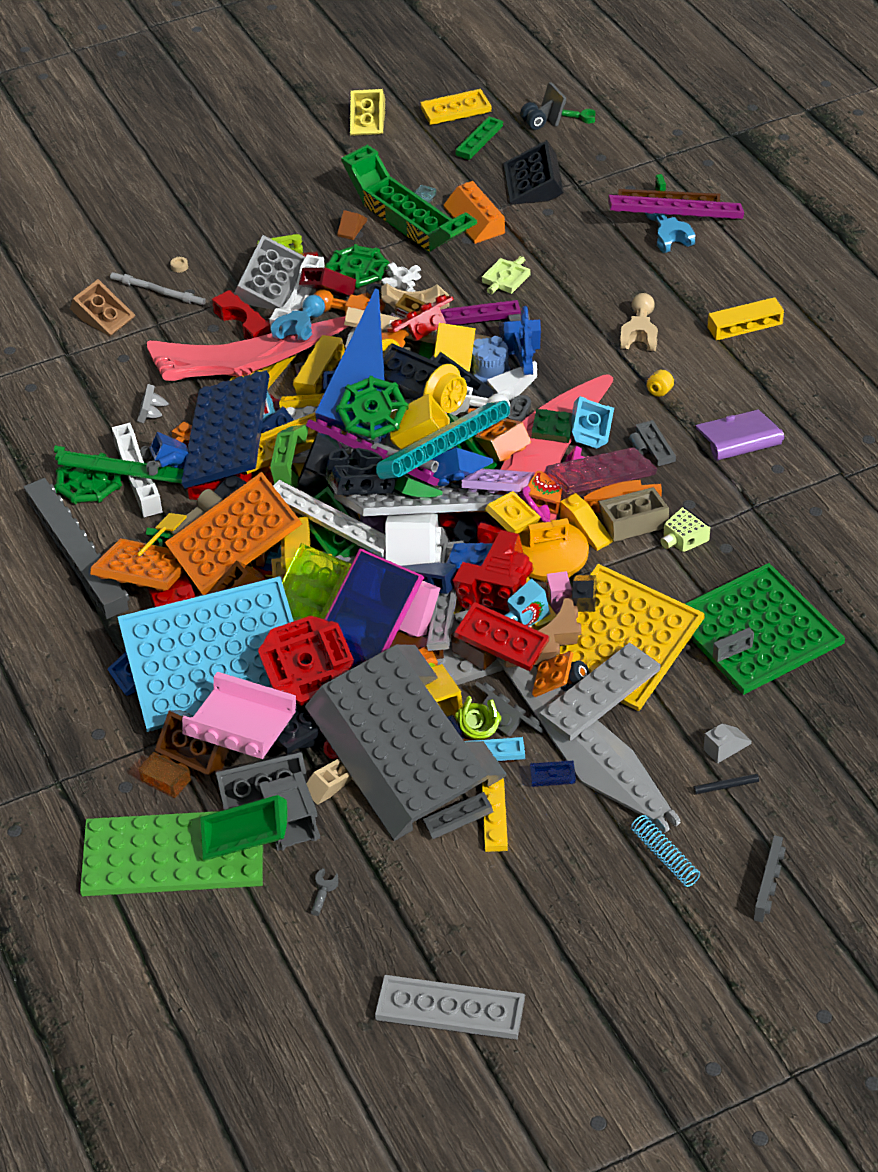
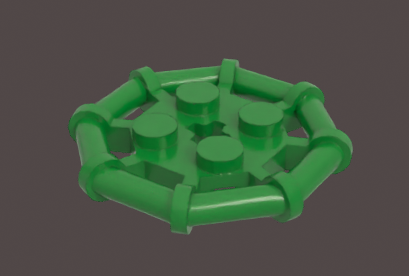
[324,244,390,289]
[336,375,409,440]
[54,453,122,504]

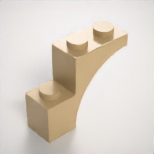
[381,283,450,310]

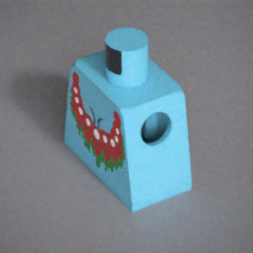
[504,579,550,627]

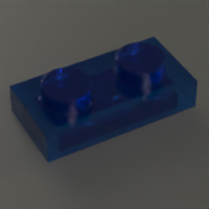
[530,760,576,787]

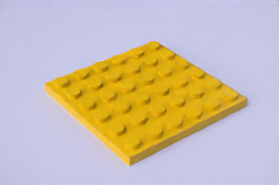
[556,564,705,711]

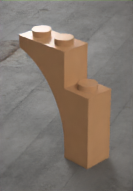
[504,598,581,667]

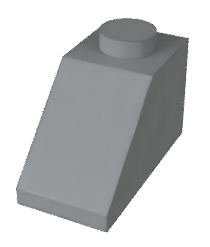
[704,724,751,764]

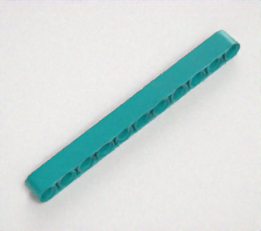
[376,400,510,479]

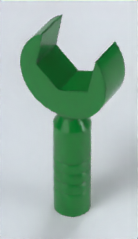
[561,109,595,124]

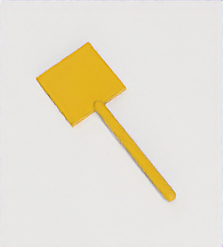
[138,513,187,556]

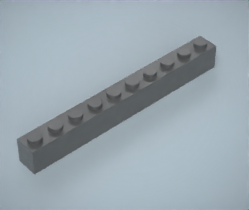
[23,478,129,619]

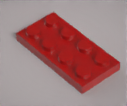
[454,602,549,672]

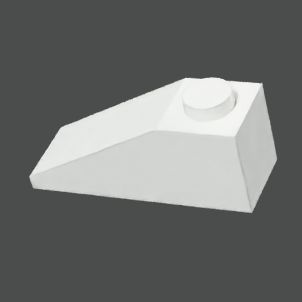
[487,361,537,402]

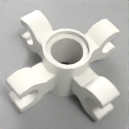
[381,263,421,292]

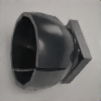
[296,432,355,495]

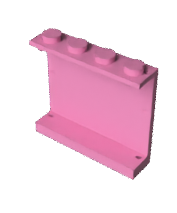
[182,672,296,759]

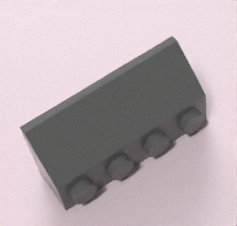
[214,750,308,810]

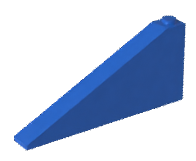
[315,289,388,444]

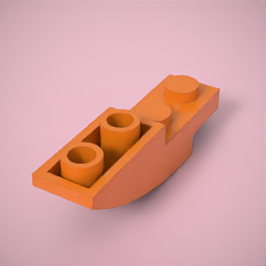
[584,480,662,513]

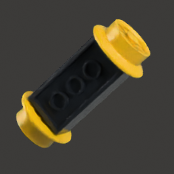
[382,338,467,413]

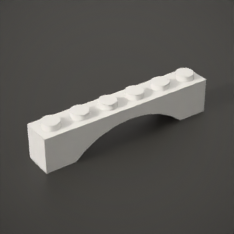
[269,255,324,333]
[112,423,162,517]

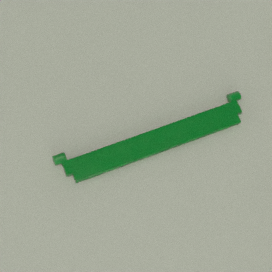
[54,445,184,484]

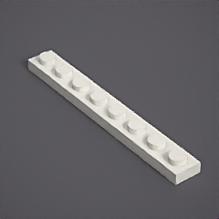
[273,480,386,558]

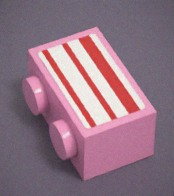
[547,571,572,615]

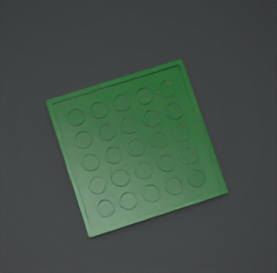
[685,563,845,695]

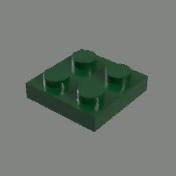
[531,409,572,443]

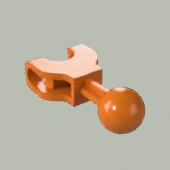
[313,289,386,316]

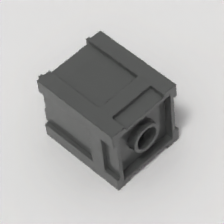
[259,771,320,851]

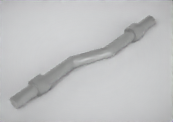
[110,272,206,305]

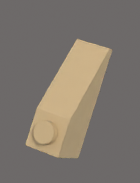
[306,759,352,805]

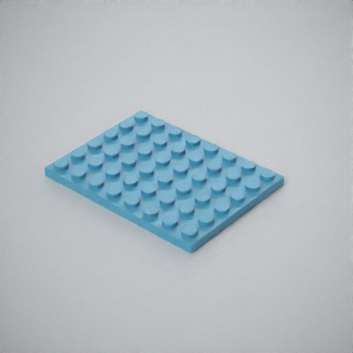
[118,576,306,732]

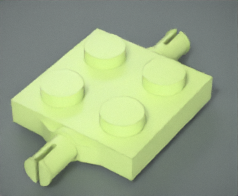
[482,256,530,295]

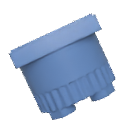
[470,336,511,384]

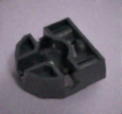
[325,448,395,495]

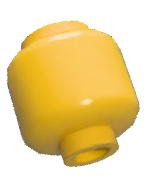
[647,369,674,397]

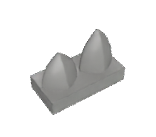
[137,384,169,423]

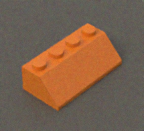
[443,181,505,244]

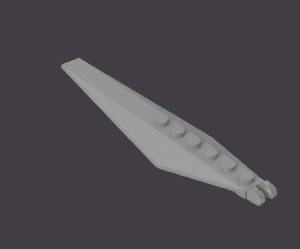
[497,657,681,833]

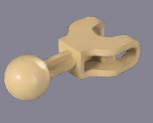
[620,293,658,351]

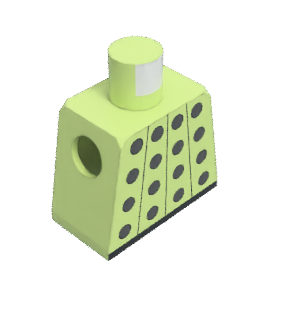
[661,507,710,552]

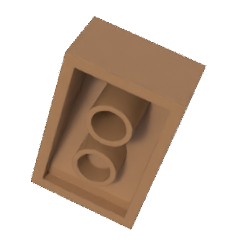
[70,279,136,336]

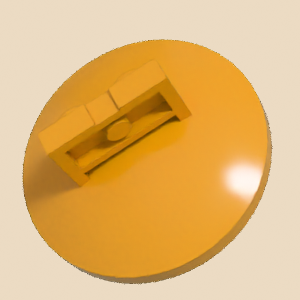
[517,518,589,582]

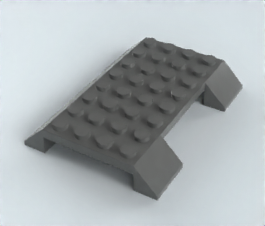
[305,645,507,841]

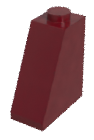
[299,267,356,297]

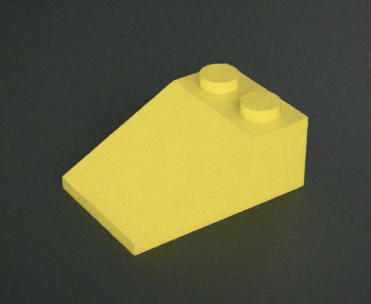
[350,89,385,136]

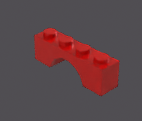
[212,290,271,340]

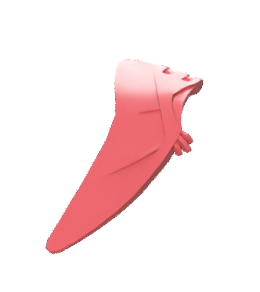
[147,316,349,381]
[496,374,613,520]

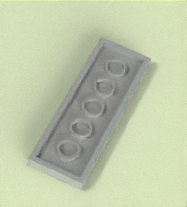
[540,642,660,741]
[375,975,525,1040]

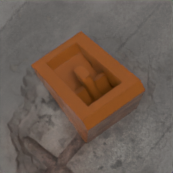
[338,210,367,240]

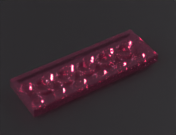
[545,447,657,494]

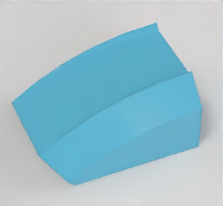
[571,396,614,448]

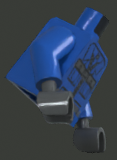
[140,432,189,475]

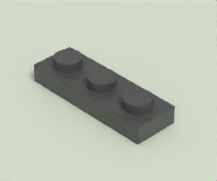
[635,420,676,466]
[423,792,494,839]

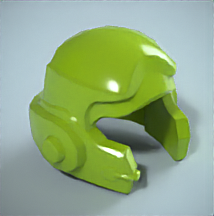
[455,696,501,740]

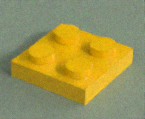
[485,491,541,533]

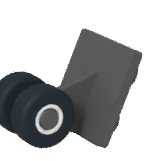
[520,82,566,130]

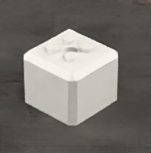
[385,513,442,566]

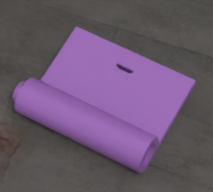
[696,410,784,461]

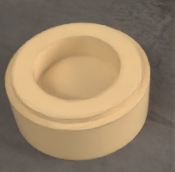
[170,257,188,273]

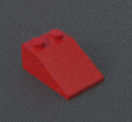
[146,572,195,608]

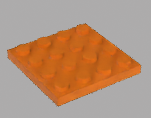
[90,538,185,591]

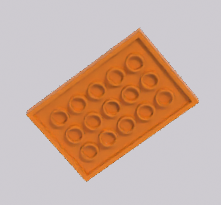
[165,472,302,595]

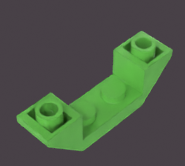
[270,424,309,488]

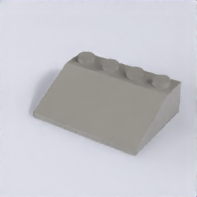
[234,235,306,310]

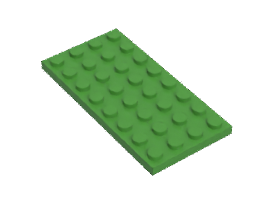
[81,811,263,896]

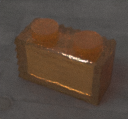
[138,752,191,798]

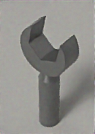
[311,868,339,916]

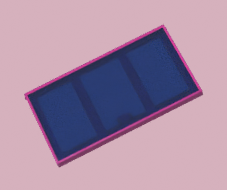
[305,549,424,669]

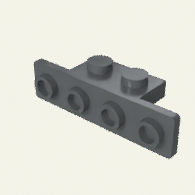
[474,681,545,737]

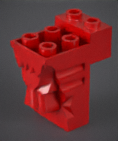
[453,530,534,612]

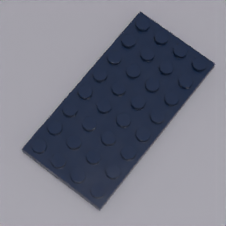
[181,370,270,488]

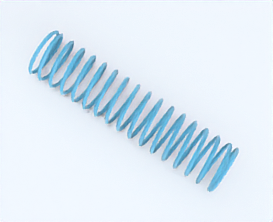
[631,815,700,887]

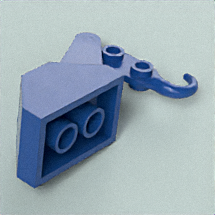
[499,306,541,375]

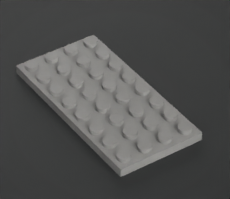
[334,483,504,516]

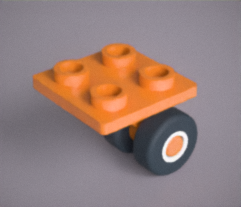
[532,651,590,697]

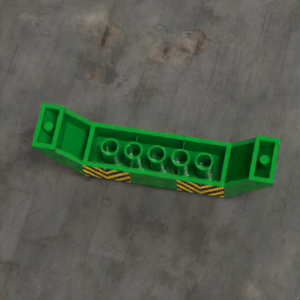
[341,145,477,252]

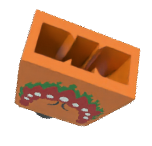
[527,467,563,514]

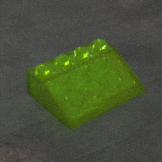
[282,543,353,622]

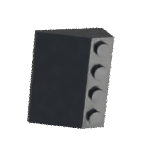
[504,140,564,204]

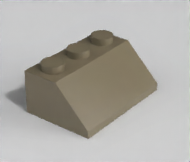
[599,487,669,542]

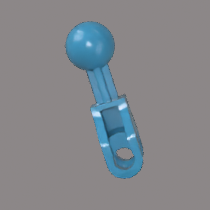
[645,212,695,253]
[271,295,325,340]

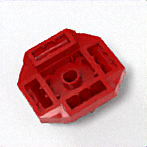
[258,616,353,705]

